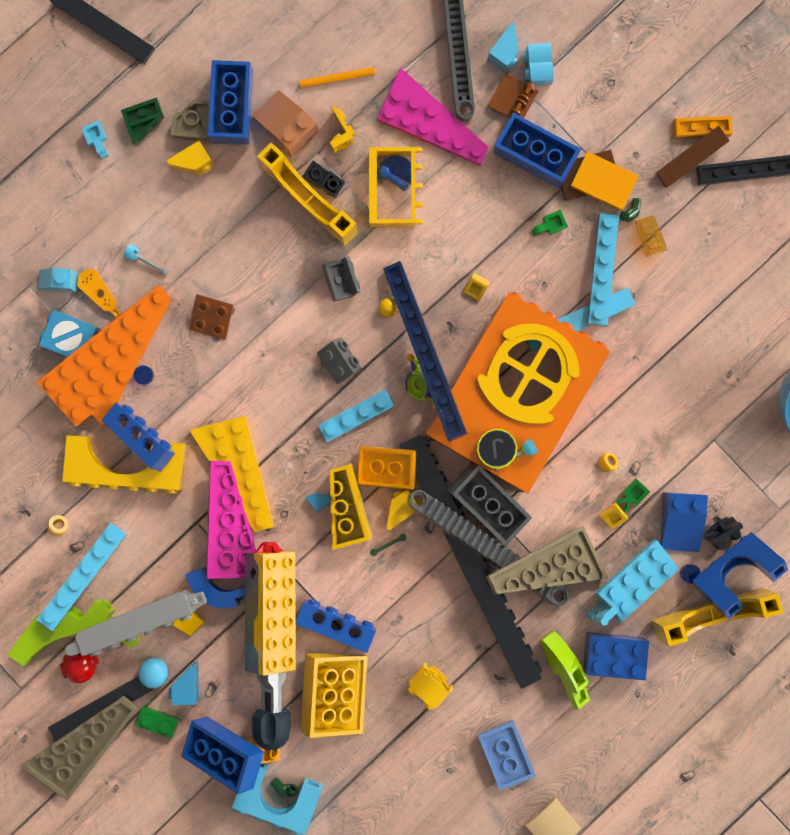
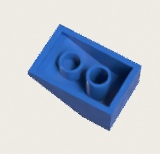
[660,492,708,552]

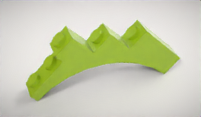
[7,599,142,666]

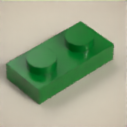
[135,706,180,739]

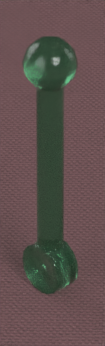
[370,534,407,556]

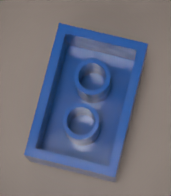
[583,632,649,681]

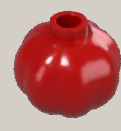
[60,653,99,684]

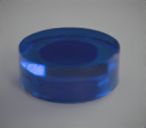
[134,365,154,385]
[680,564,701,584]

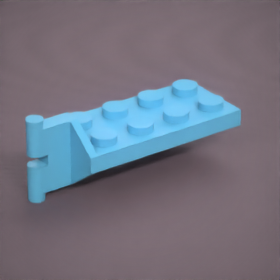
[586,539,679,626]

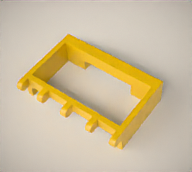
[369,147,423,228]

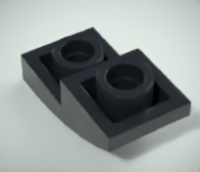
[302,160,345,198]

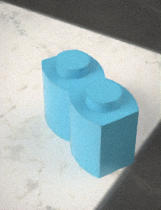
[523,43,554,86]

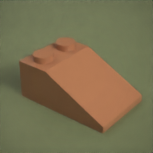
[252,90,318,157]

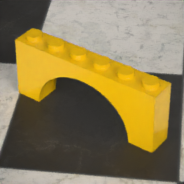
[257,143,358,247]
[62,435,186,494]
[651,588,784,646]

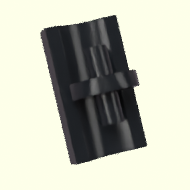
[703,516,743,550]

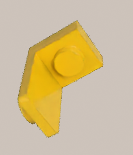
[330,105,355,154]

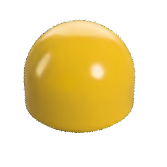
[379,298,398,318]
[598,452,618,472]
[47,515,68,536]

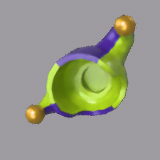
[405,353,437,411]

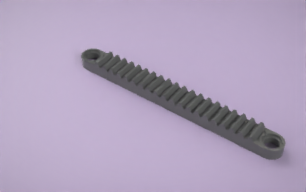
[443,0,475,121]
[407,490,569,606]

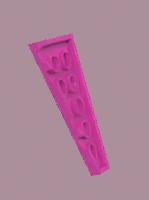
[377,67,489,166]
[206,461,256,579]

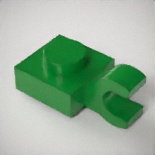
[532,209,568,237]

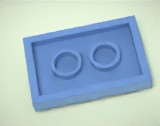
[477,720,536,791]

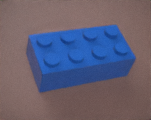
[208,60,253,145]
[493,113,581,189]
[181,716,264,794]

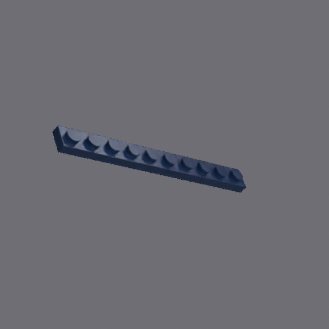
[383,261,468,442]

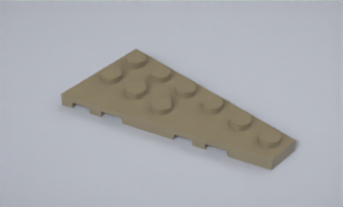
[486,526,609,594]
[21,696,139,801]

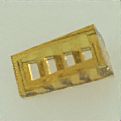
[635,215,667,257]

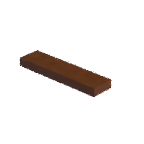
[656,126,729,188]

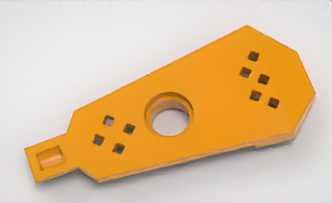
[77,269,121,318]

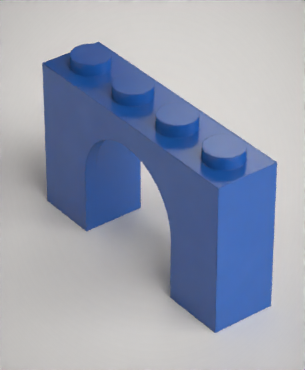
[693,532,788,620]

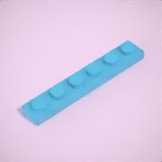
[587,213,619,327]
[36,523,127,631]

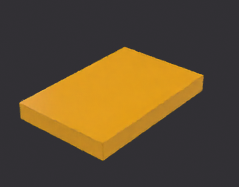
[570,151,639,211]
[358,446,416,490]

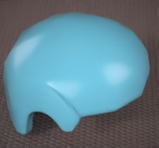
[139,657,169,689]

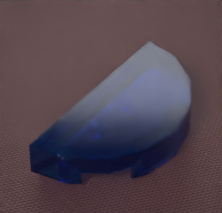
[380,156,411,185]

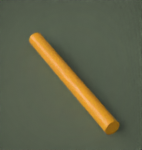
[300,67,375,88]

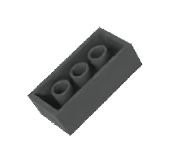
[446,462,532,546]

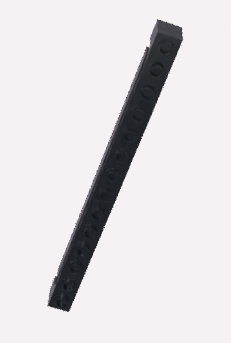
[400,434,543,689]

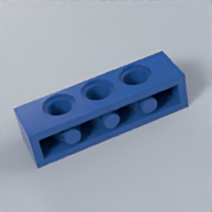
[101,403,175,471]
[295,599,376,653]

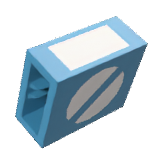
[39,310,102,357]

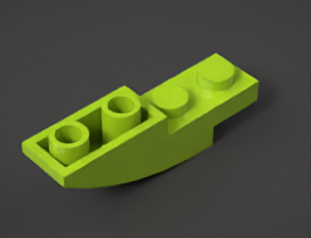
[540,630,591,710]

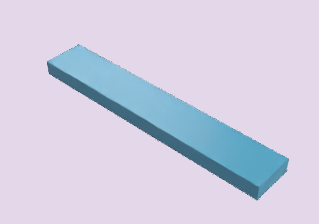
[526,288,636,352]

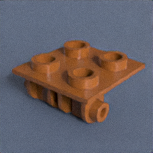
[488,73,539,118]
[189,294,235,340]

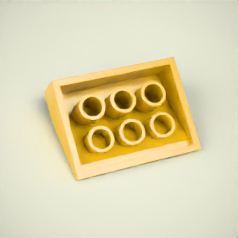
[300,653,367,738]

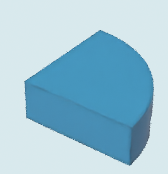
[306,493,331,513]

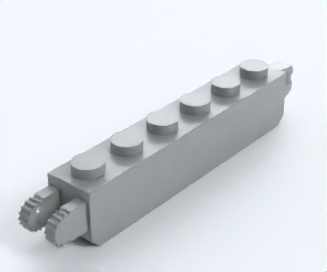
[65,590,207,657]

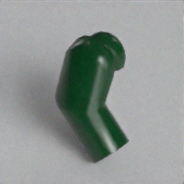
[619,198,642,222]
[270,777,298,797]

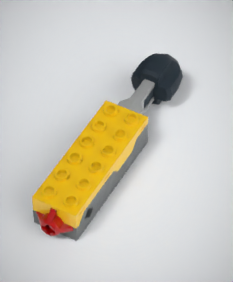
[245,542,295,750]

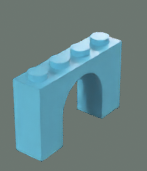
[232,763,323,835]

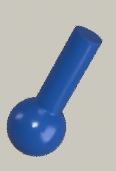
[377,165,408,191]

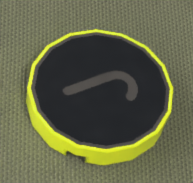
[477,429,517,469]

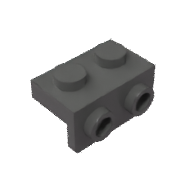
[322,256,360,302]
[317,338,362,384]

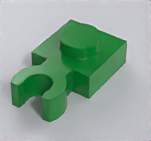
[616,478,650,513]

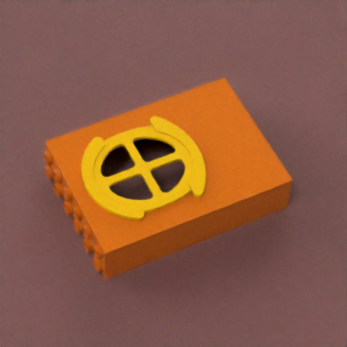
[425,292,611,494]

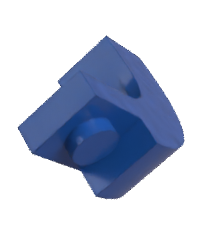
[185,567,245,608]

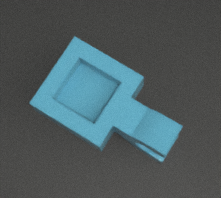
[81,120,109,159]

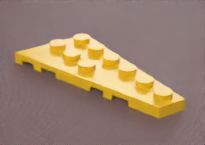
[190,416,274,532]

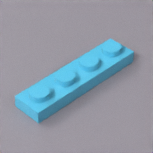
[318,389,394,442]

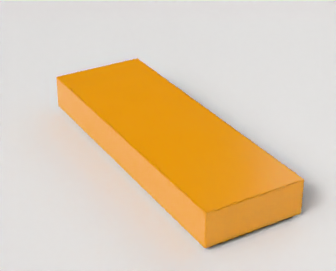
[673,116,733,139]

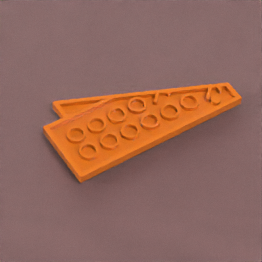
[36,284,172,428]

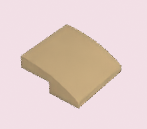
[524,798,581,835]

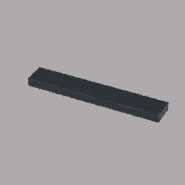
[49,0,155,65]
[696,155,790,186]
[48,676,154,741]

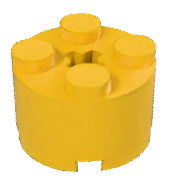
[408,662,453,710]

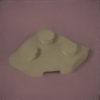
[171,100,210,141]

